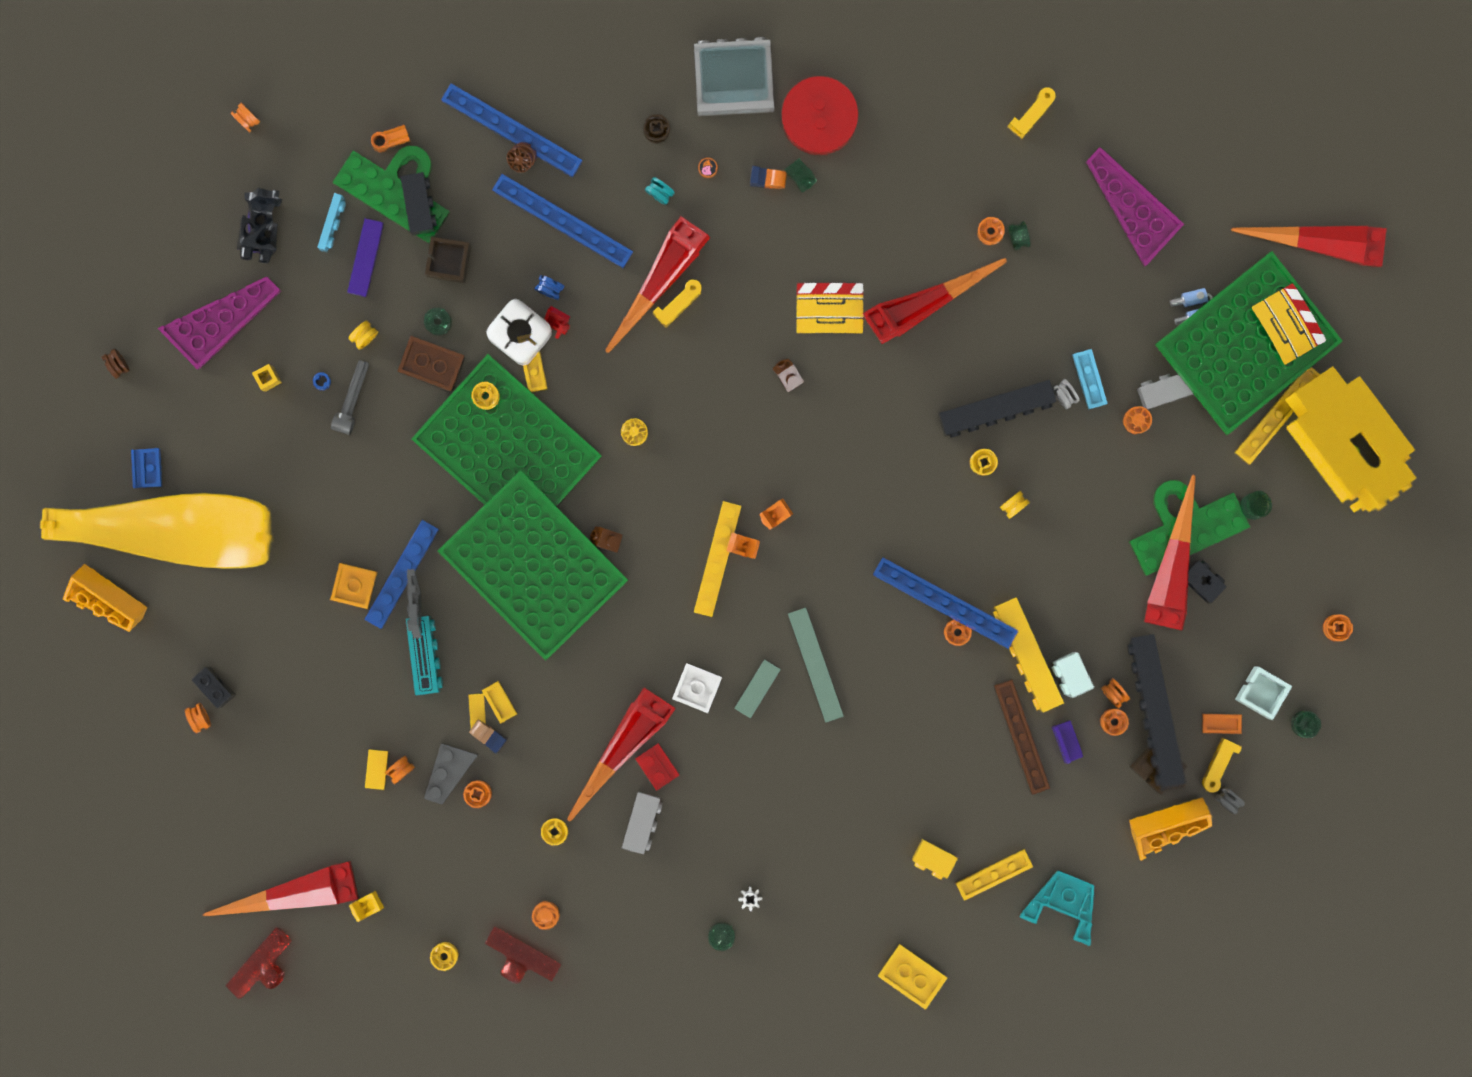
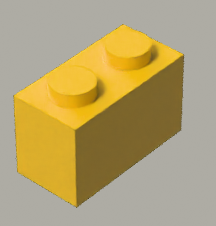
[912,839,958,879]

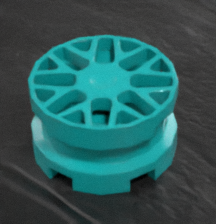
[645,177,675,205]

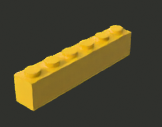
[992,597,1064,713]

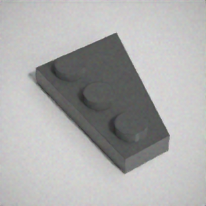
[407,569,421,639]
[424,743,478,804]

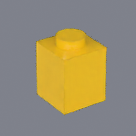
[252,364,282,392]

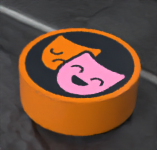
[698,158,717,178]

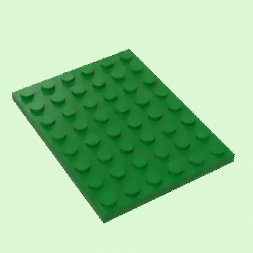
[1155,251,1343,435]
[411,354,602,507]
[438,470,628,661]

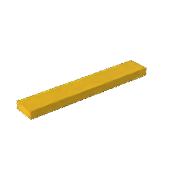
[1234,367,1321,465]

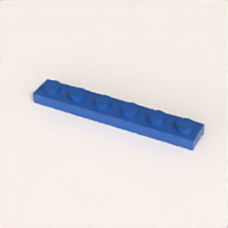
[364,520,439,629]

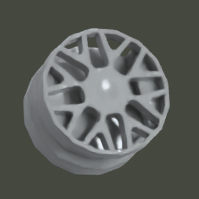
[1052,379,1080,410]

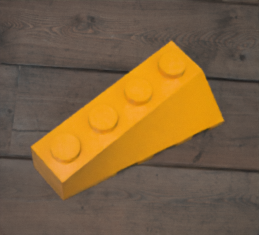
[62,564,147,632]
[1129,797,1212,861]

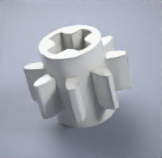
[738,886,762,912]

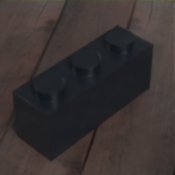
[400,172,437,236]

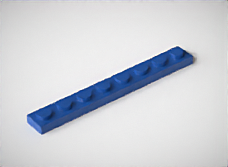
[441,83,583,177]
[492,174,633,269]
[873,558,1018,649]

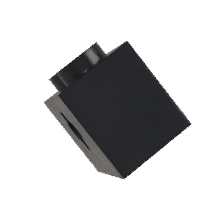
[1188,560,1227,604]
[192,667,236,708]

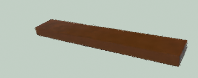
[994,679,1051,795]

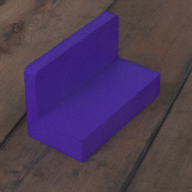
[1052,720,1084,764]

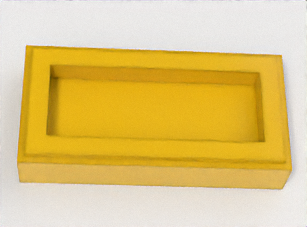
[482,681,517,724]
[365,749,389,790]

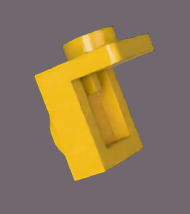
[349,891,384,922]

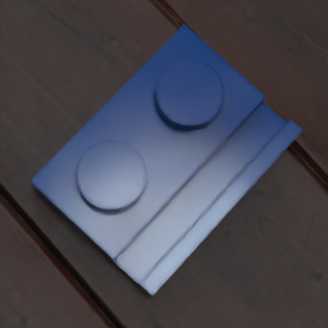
[131,448,162,488]

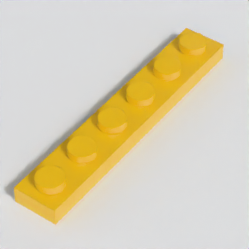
[694,501,741,617]

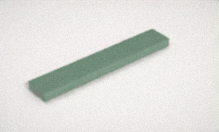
[788,608,844,723]

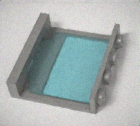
[694,37,774,116]

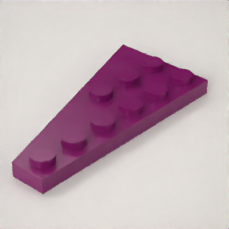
[1086,147,1184,267]
[158,277,281,370]

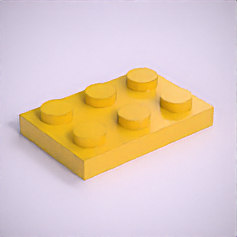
[878,944,947,1010]

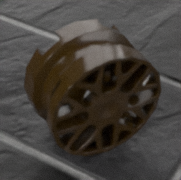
[644,114,670,143]

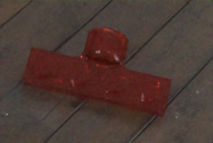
[226,927,292,999]
[485,927,561,984]

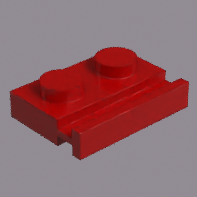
[635,743,680,791]

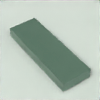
[734,659,781,719]

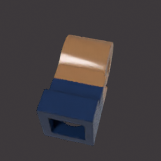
[469,719,507,754]

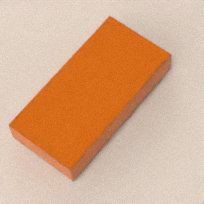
[1202,714,1242,734]

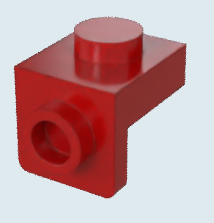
[544,306,571,339]

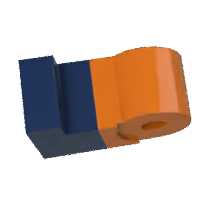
[750,166,787,189]

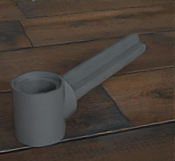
[331,360,369,435]

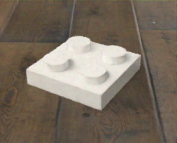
[672,663,722,713]

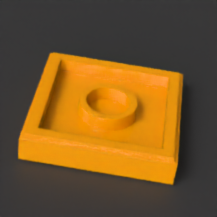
[330,563,377,609]

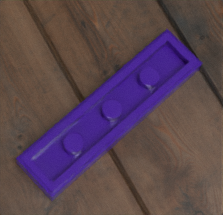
[347,218,384,297]

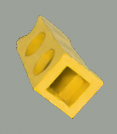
[1008,87,1056,139]
[653,279,701,328]
[1202,738,1242,793]

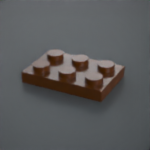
[397,336,465,392]

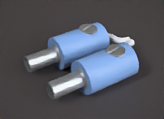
[1170,288,1213,325]

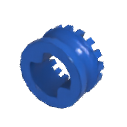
[313,372,331,390]

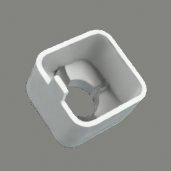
[487,299,552,365]

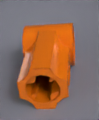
[371,125,410,152]

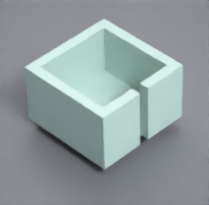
[1051,652,1094,698]
[1235,666,1292,720]

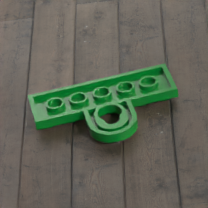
[333,146,450,244]
[1129,480,1250,576]

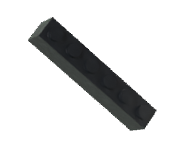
[938,379,1056,438]

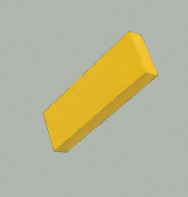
[517,334,548,393]

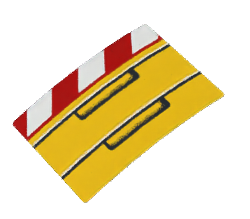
[797,283,863,333]
[1252,284,1326,364]

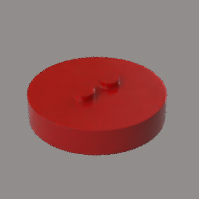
[782,76,858,155]

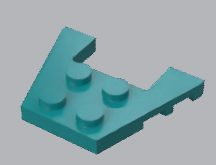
[1019,870,1094,946]

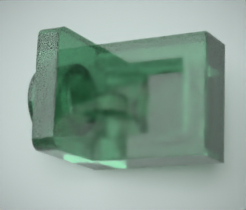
[784,158,817,193]

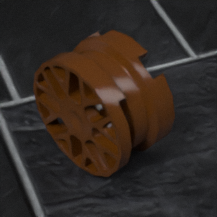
[507,142,537,173]
[101,348,129,379]

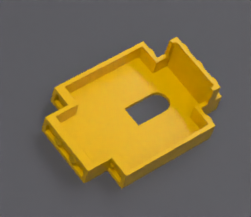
[1285,366,1416,512]

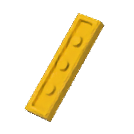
[956,849,1033,901]

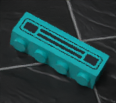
[406,616,443,695]

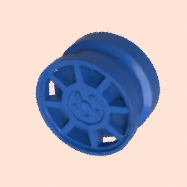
[534,275,565,300]

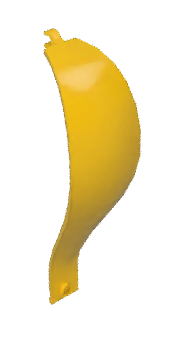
[40,493,272,569]

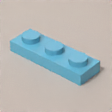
[317,193,346,253]
[1072,349,1108,410]

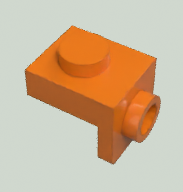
[759,498,793,530]
[727,533,760,559]

